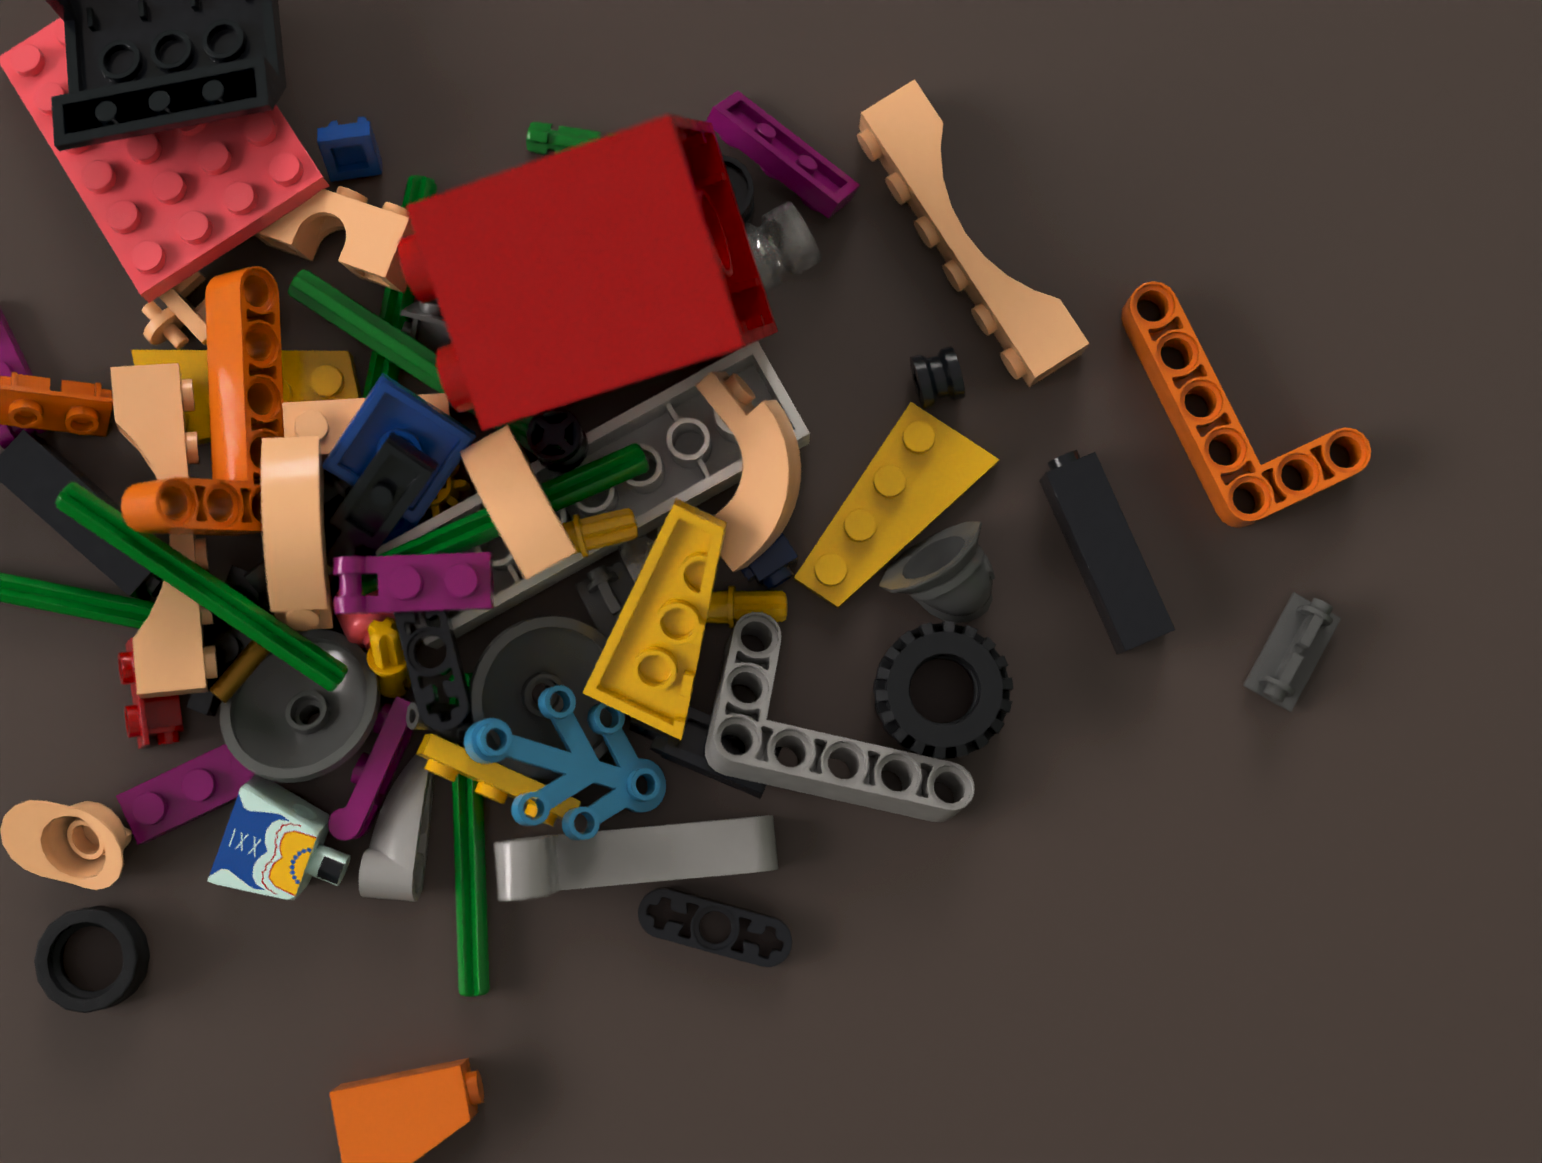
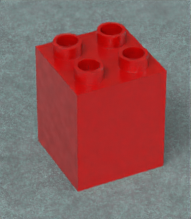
[398,114,778,431]

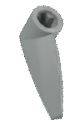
[358,754,435,902]

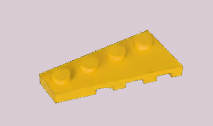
[131,350,362,445]
[794,402,1000,609]
[582,498,727,740]

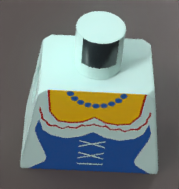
[208,775,351,900]

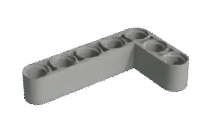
[705,612,975,822]
[494,815,778,901]

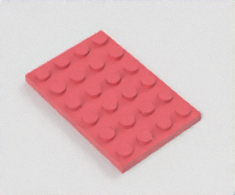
[0,18,330,303]

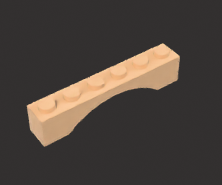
[857,79,1090,388]
[110,363,218,699]

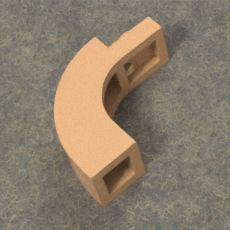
[696,371,801,572]
[460,425,576,580]
[261,436,333,631]

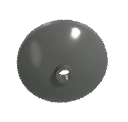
[469,615,626,779]
[220,629,381,783]

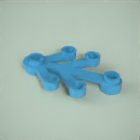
[464,685,666,841]

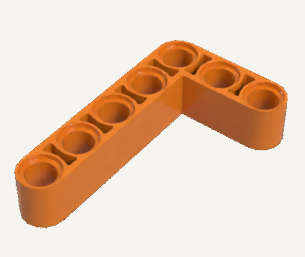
[121,266,284,536]
[1121,281,1371,528]

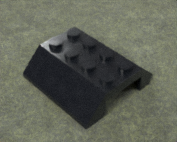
[46,0,286,151]

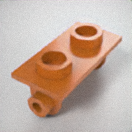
[0,372,113,437]

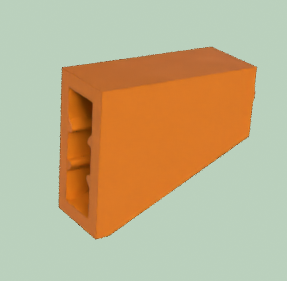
[329,1058,484,1163]

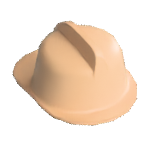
[0,800,132,890]

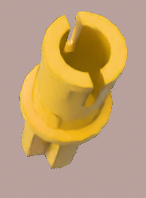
[562,508,638,558]
[706,586,788,628]
[367,617,411,698]

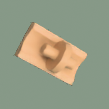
[142,271,207,349]

